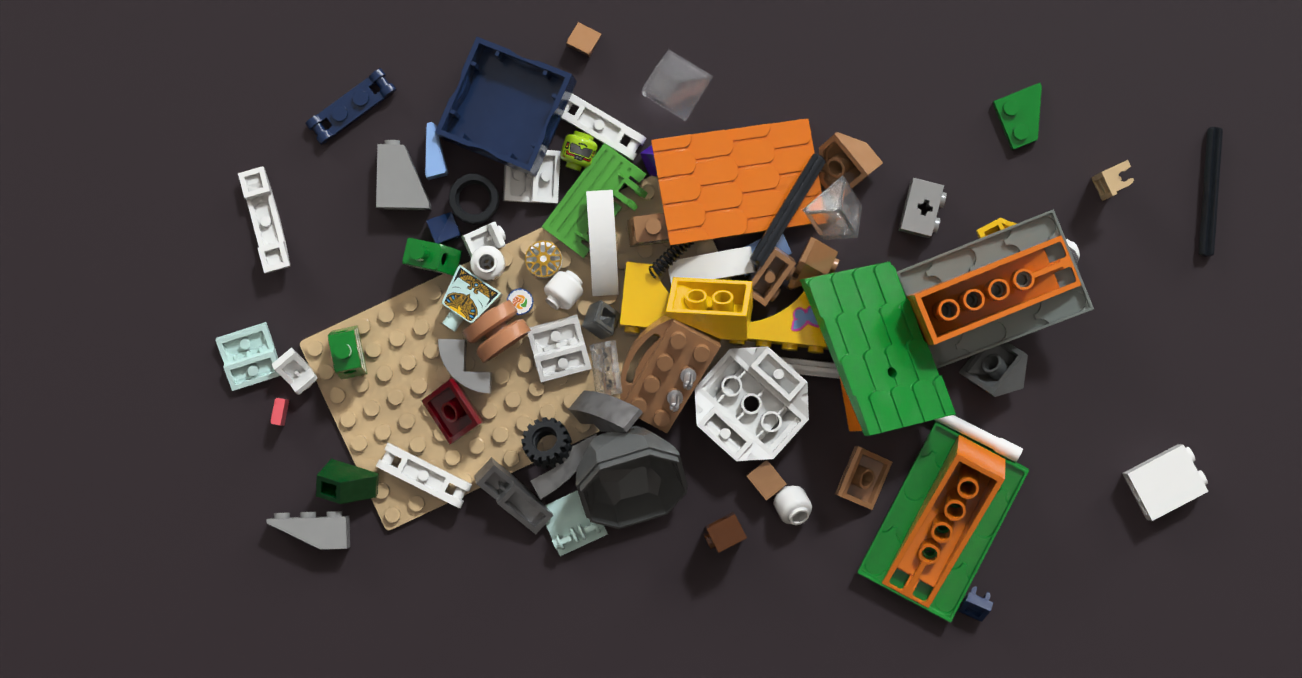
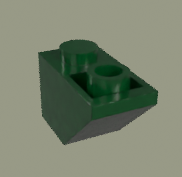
[316,459,379,504]

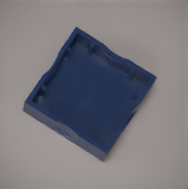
[435,37,577,177]

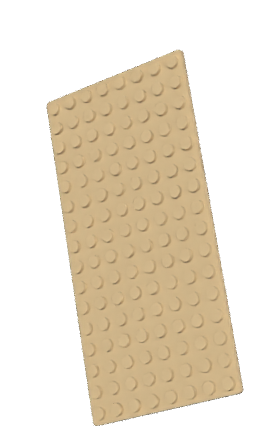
[300,176,756,530]

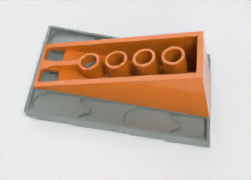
[897,209,1094,369]

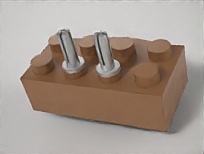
[620,315,721,433]

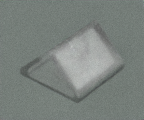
[803,175,862,240]

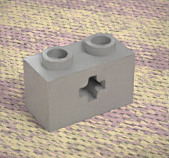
[898,178,947,238]

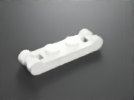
[561,94,647,161]
[376,443,472,508]

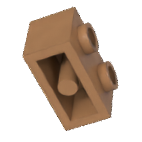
[746,246,796,307]

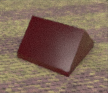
[421,378,484,444]

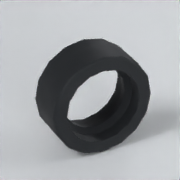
[449,173,500,224]

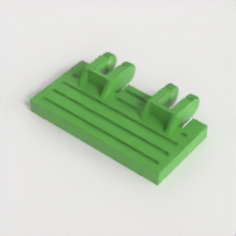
[542,143,648,258]

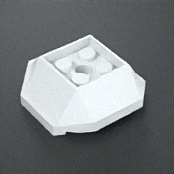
[694,346,809,461]

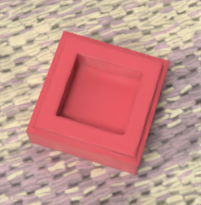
[270,398,289,426]

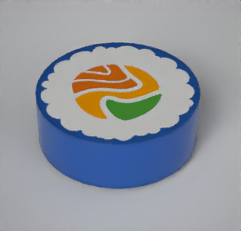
[507,288,534,315]

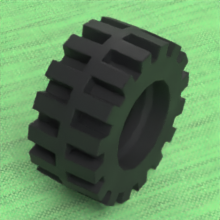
[521,417,572,469]

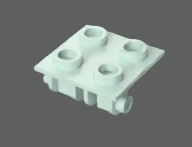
[545,491,608,556]

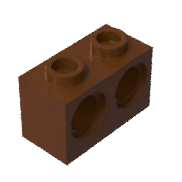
[703,512,747,553]

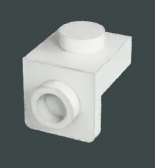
[461,222,506,257]
[271,347,318,395]

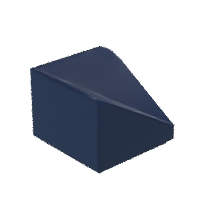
[426,212,461,244]

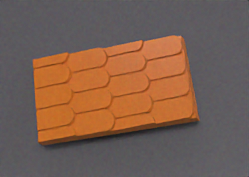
[651,119,827,246]

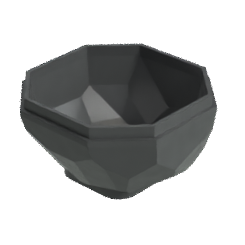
[576,426,688,529]

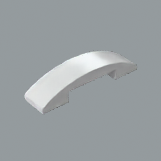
[238,166,290,274]
[586,190,619,296]

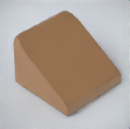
[566,22,602,57]

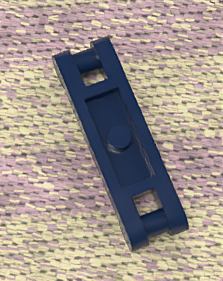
[305,68,397,145]

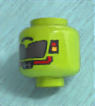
[560,131,598,171]

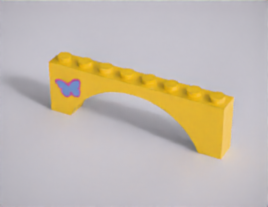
[619,262,828,354]

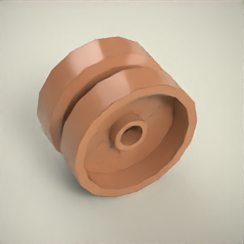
[462,300,531,363]

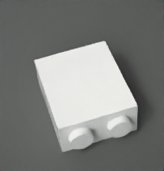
[1122,444,1208,521]

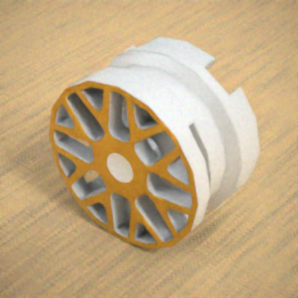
[525,240,563,279]

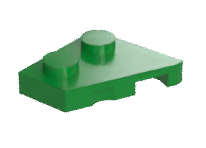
[992,83,1042,150]

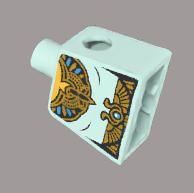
[441,265,503,332]

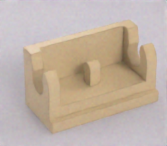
[1091,160,1134,201]

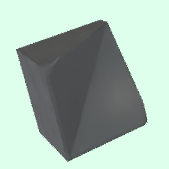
[582,300,620,339]

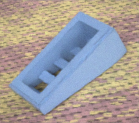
[425,122,449,180]

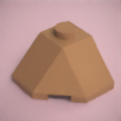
[819,132,883,202]
[786,237,840,290]

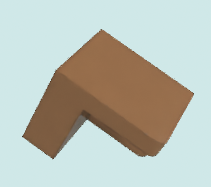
[745,460,787,501]

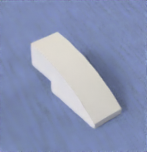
[668,246,756,285]

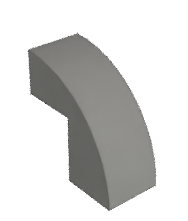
[438,339,492,394]

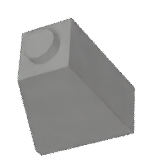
[376,140,431,211]

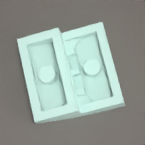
[215,322,281,391]

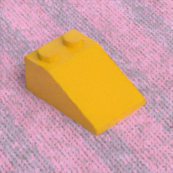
[666,277,753,340]

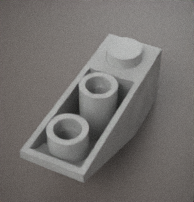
[266,511,350,549]

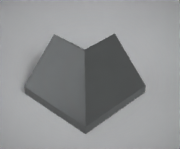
[958,342,1028,397]

